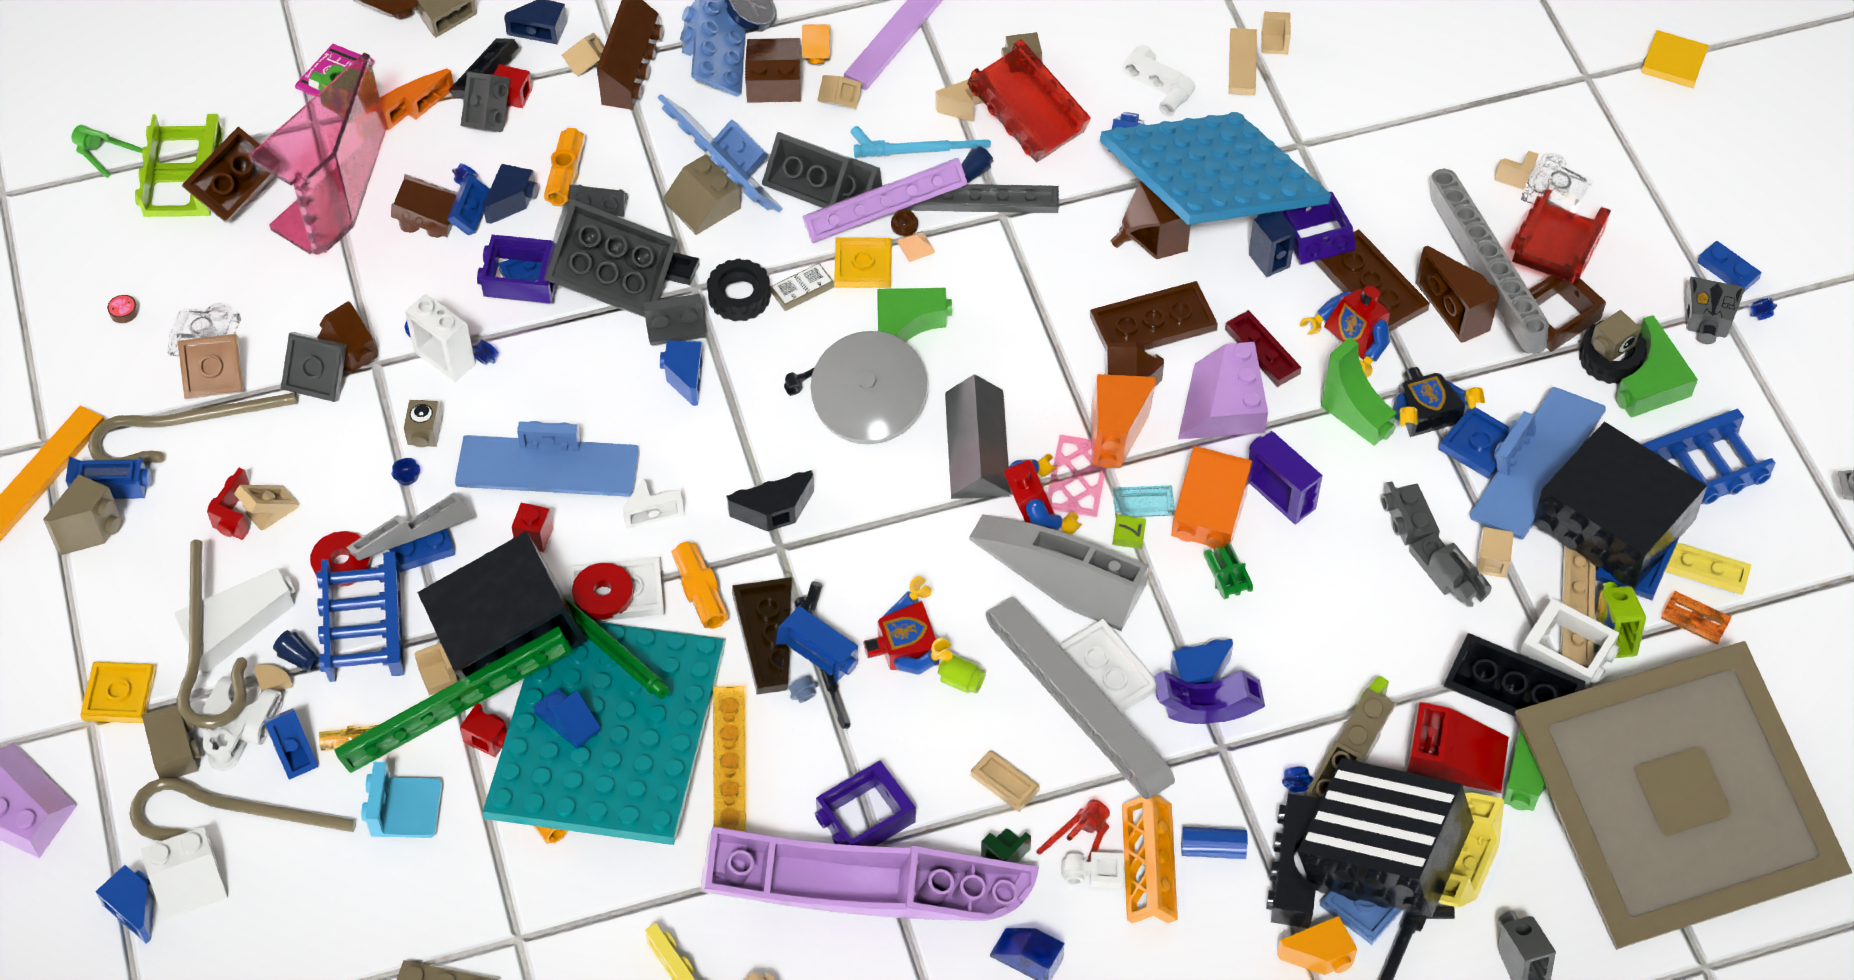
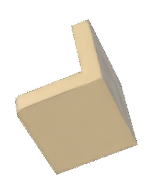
[1261,11,1291,55]
[561,32,604,76]
[817,75,862,109]
[1494,150,1539,191]
[1476,527,1514,578]
[414,643,458,696]

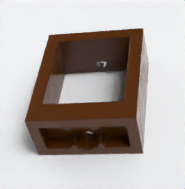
[1529,266,1606,352]

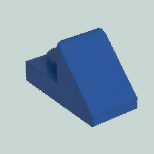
[534,688,601,749]
[263,708,319,780]

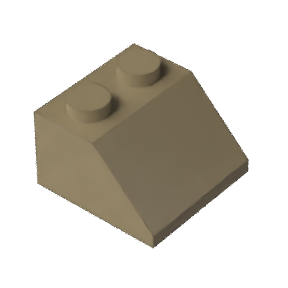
[663,154,741,235]
[43,474,122,555]

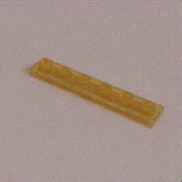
[713,686,746,832]

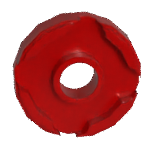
[310,531,372,587]
[572,563,634,620]

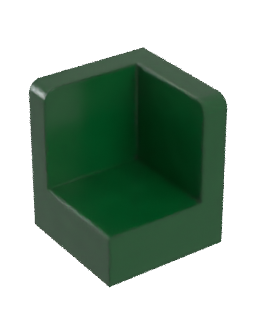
[981,829,1031,863]

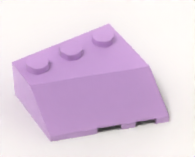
[1178,342,1268,440]
[0,743,76,859]

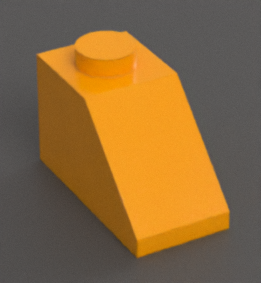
[802,24,831,64]
[1277,916,1357,975]

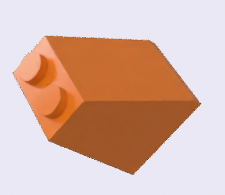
[1091,374,1156,468]
[1171,446,1252,549]

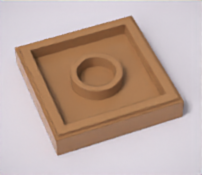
[177,334,244,399]

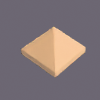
[897,231,935,262]

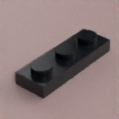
[449,38,519,99]

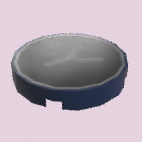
[725,0,776,31]

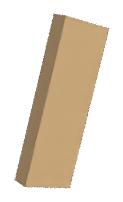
[1228,28,1257,95]

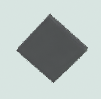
[281,332,347,402]

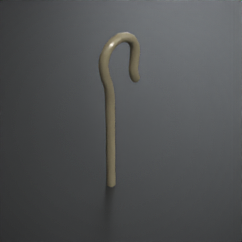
[88,393,297,463]
[177,539,248,729]
[129,778,356,841]

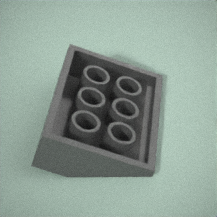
[544,199,678,318]

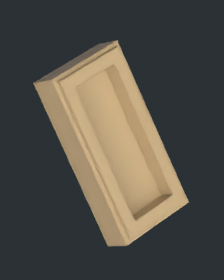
[970,750,1040,812]

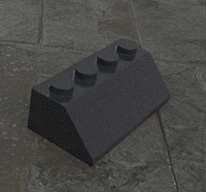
[1443,633,1586,717]

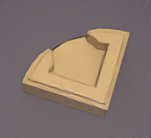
[253,664,293,693]

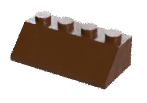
[597,0,664,110]

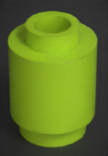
[937,654,986,694]

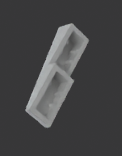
[346,492,474,560]

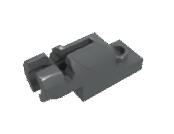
[1409,532,1492,607]

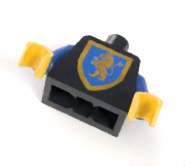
[1393,367,1486,437]

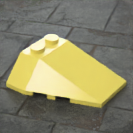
[1438,792,1504,908]

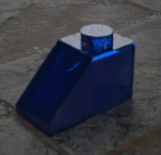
[990,928,1065,980]

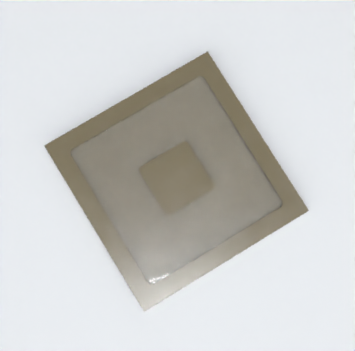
[1515,641,1853,950]

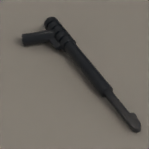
[794,581,850,729]
[1379,906,1455,980]

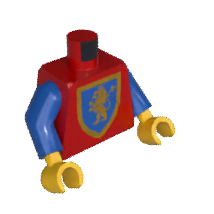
[1300,286,1390,378]
[1004,454,1082,535]
[863,576,953,675]

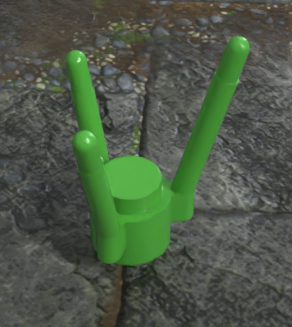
[71,124,142,178]

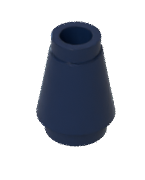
[961,146,994,183]
[273,630,319,673]

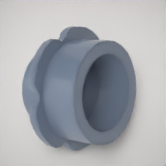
[788,676,818,703]

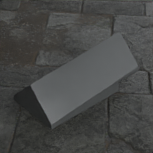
[761,132,882,208]
[945,374,1010,499]

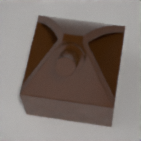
[1110,182,1191,260]

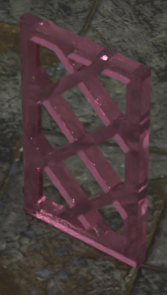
[1047,434,1107,518]

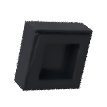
[665,252,700,285]

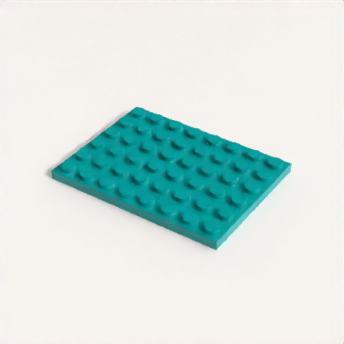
[482,622,725,845]

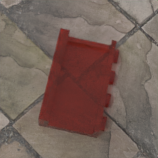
[967,39,1091,163]
[1511,189,1612,285]

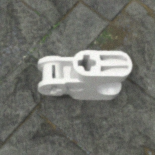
[201,676,282,771]

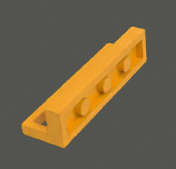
[1122,795,1178,924]

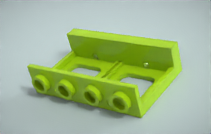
[135,113,223,217]

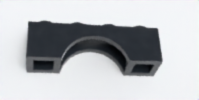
[1266,793,1322,928]

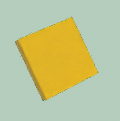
[1641,30,1709,88]
[834,237,892,288]
[80,662,157,723]

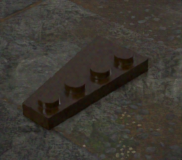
[731,577,792,695]

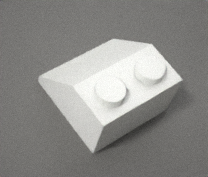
[140,826,228,920]

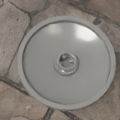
[810,331,928,444]

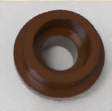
[890,209,918,236]

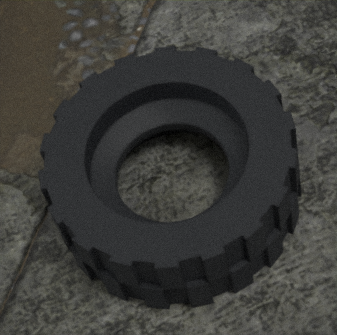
[707,258,771,322]
[1579,320,1647,384]

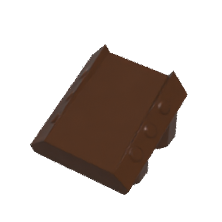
[391,174,458,238]

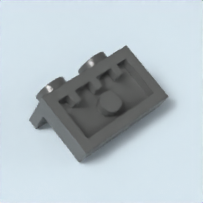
[460,71,510,132]
[643,294,706,346]
[1381,481,1440,546]

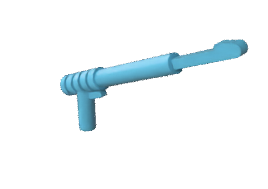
[850,126,991,158]

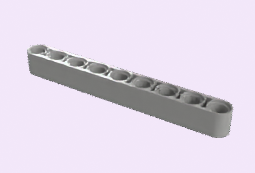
[1431,168,1549,354]
[985,597,1175,800]

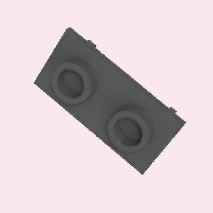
[569,184,628,217]

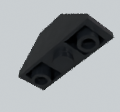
[726,470,814,532]

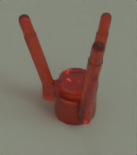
[1036,799,1110,862]

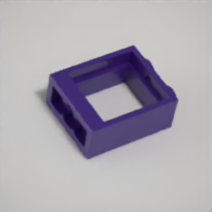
[1280,191,1355,265]
[477,234,555,304]
[1248,431,1323,525]
[814,760,916,847]

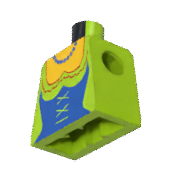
[1596,582,1646,658]

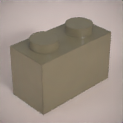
[141,704,201,779]

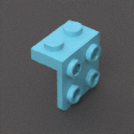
[361,762,442,838]

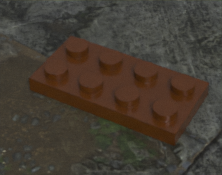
[1314,229,1430,332]
[1090,281,1218,351]

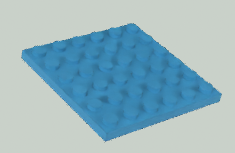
[1099,112,1331,225]

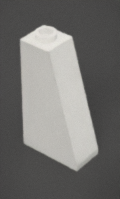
[173,567,295,675]

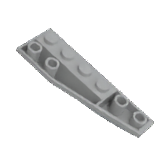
[969,514,1149,632]

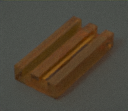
[1661,591,1732,645]

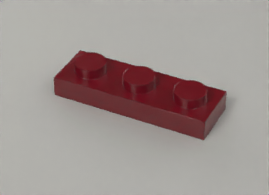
[1225,310,1302,387]

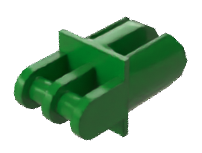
[1203,543,1253,600]

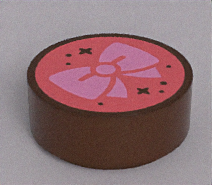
[107,295,138,323]

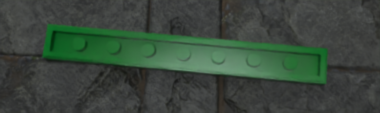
[334,626,573,773]

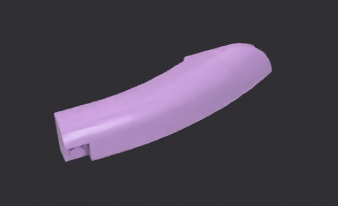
[701,827,1039,921]

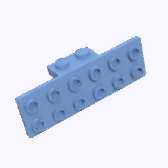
[680,0,746,97]
[657,94,783,213]
[1470,387,1606,540]
[455,421,639,497]

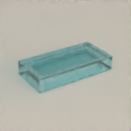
[1112,485,1175,518]

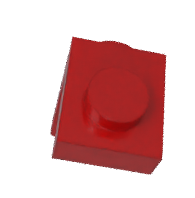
[207,467,250,540]

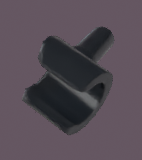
[784,367,815,396]

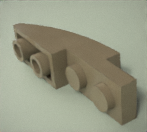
[1304,688,1396,798]

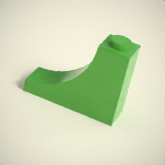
[877,287,952,342]
[1616,315,1698,418]
[1321,337,1397,446]
[1503,727,1547,811]

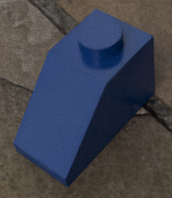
[660,340,703,406]
[95,865,154,944]

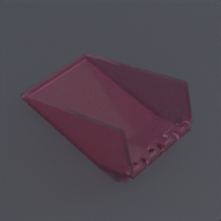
[249,52,387,255]

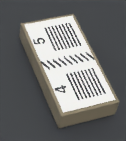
[770,263,834,311]

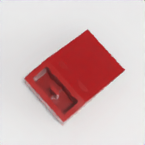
[1406,702,1509,793]

